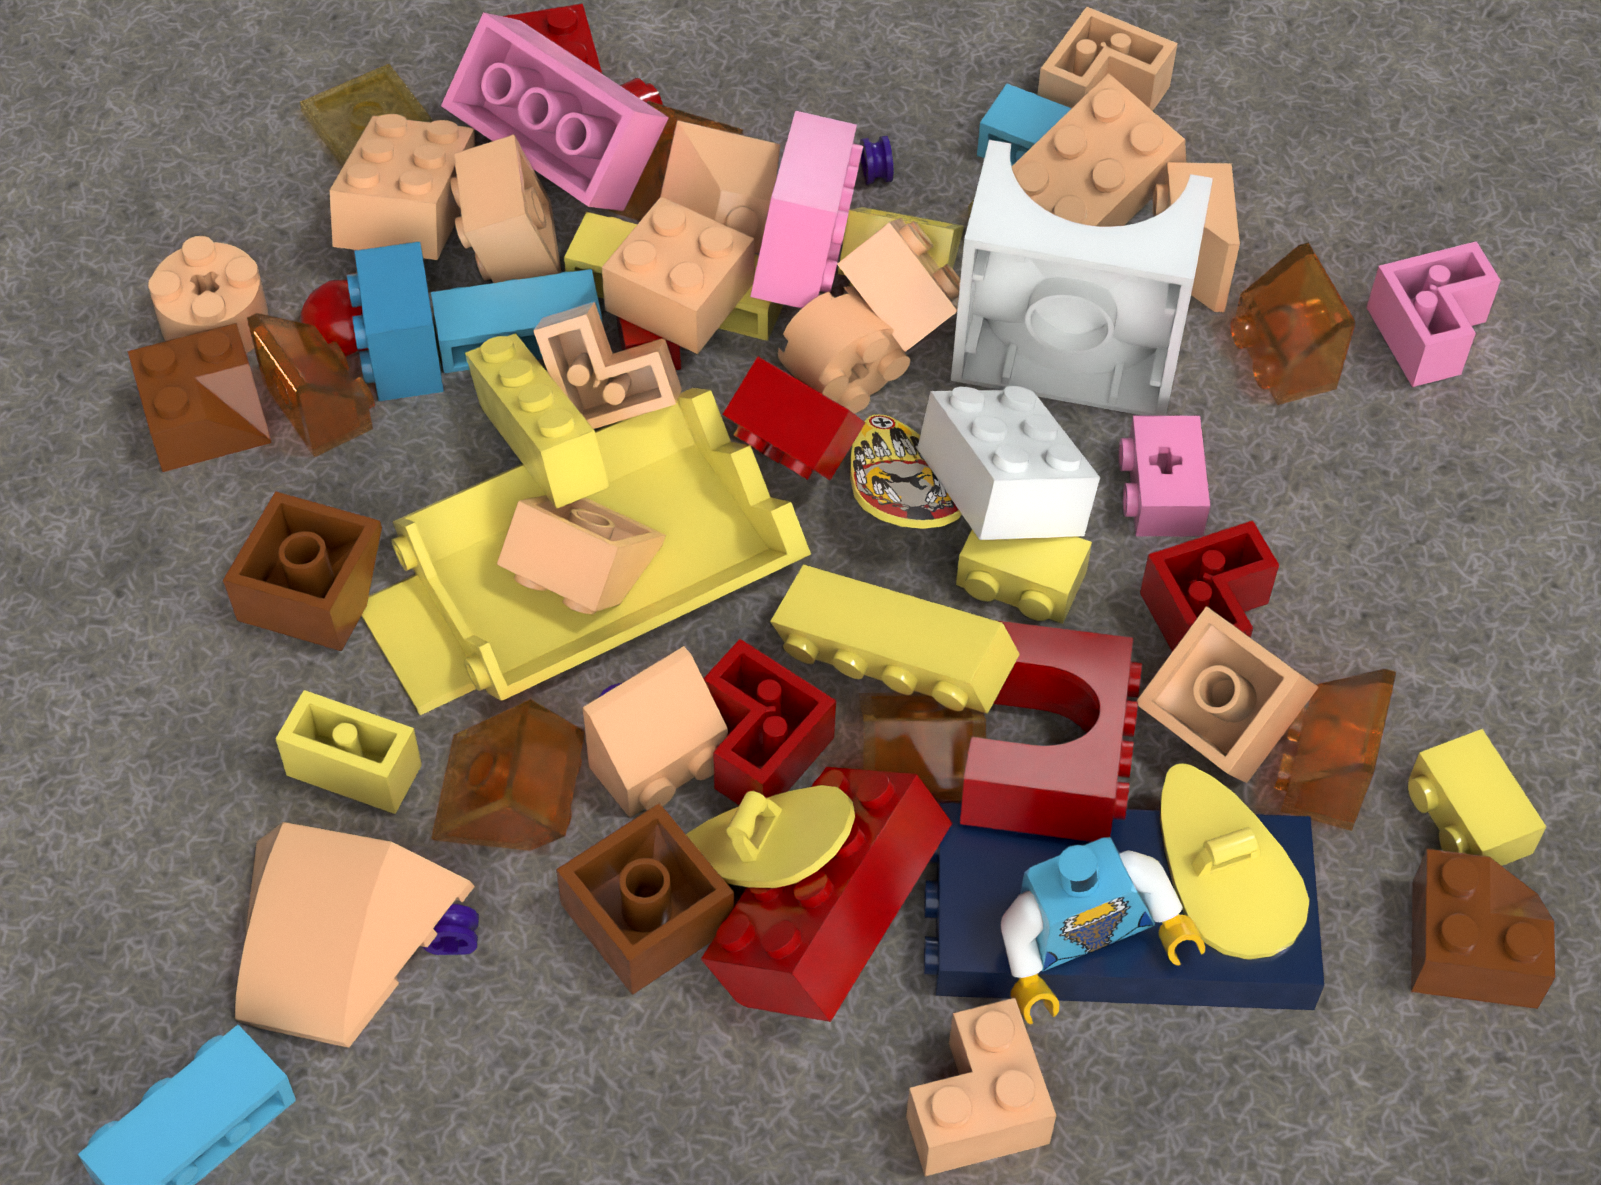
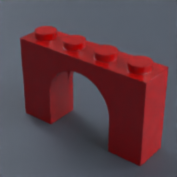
[960,620,1142,842]

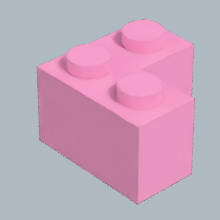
[1367,241,1501,387]

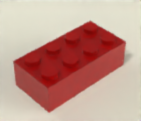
[701,767,952,1022]

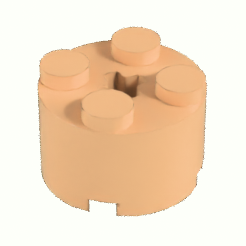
[148,236,268,353]
[778,286,910,414]

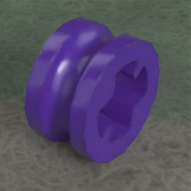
[860,136,894,185]
[423,904,479,955]

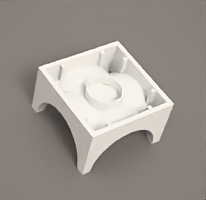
[951,140,1213,416]

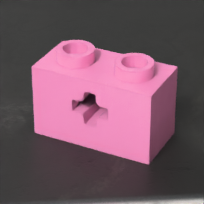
[1119,416,1210,536]

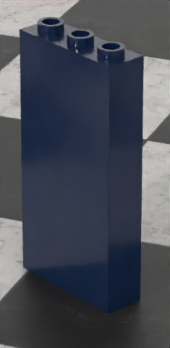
[924,802,1324,1010]

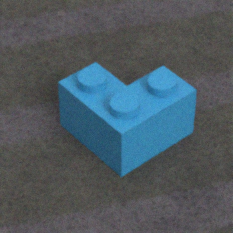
[347,242,444,401]

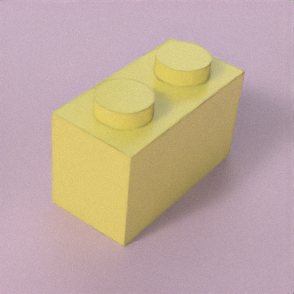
[956,530,1092,624]
[276,690,422,814]
[1408,729,1546,866]

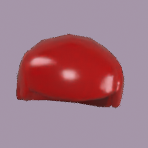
[300,279,369,357]

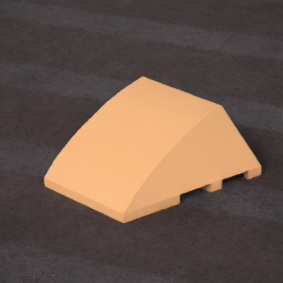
[235,822,475,1048]

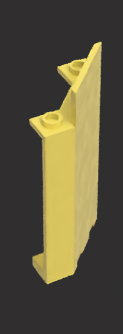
[362,388,811,715]

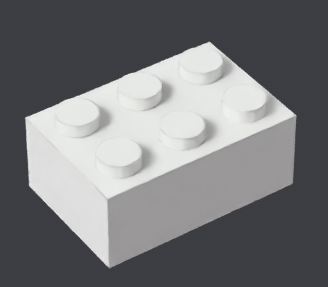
[917,386,1100,540]

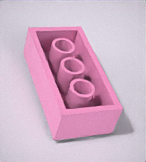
[441,12,669,211]
[750,111,863,309]

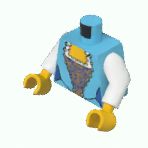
[1001,837,1205,1025]

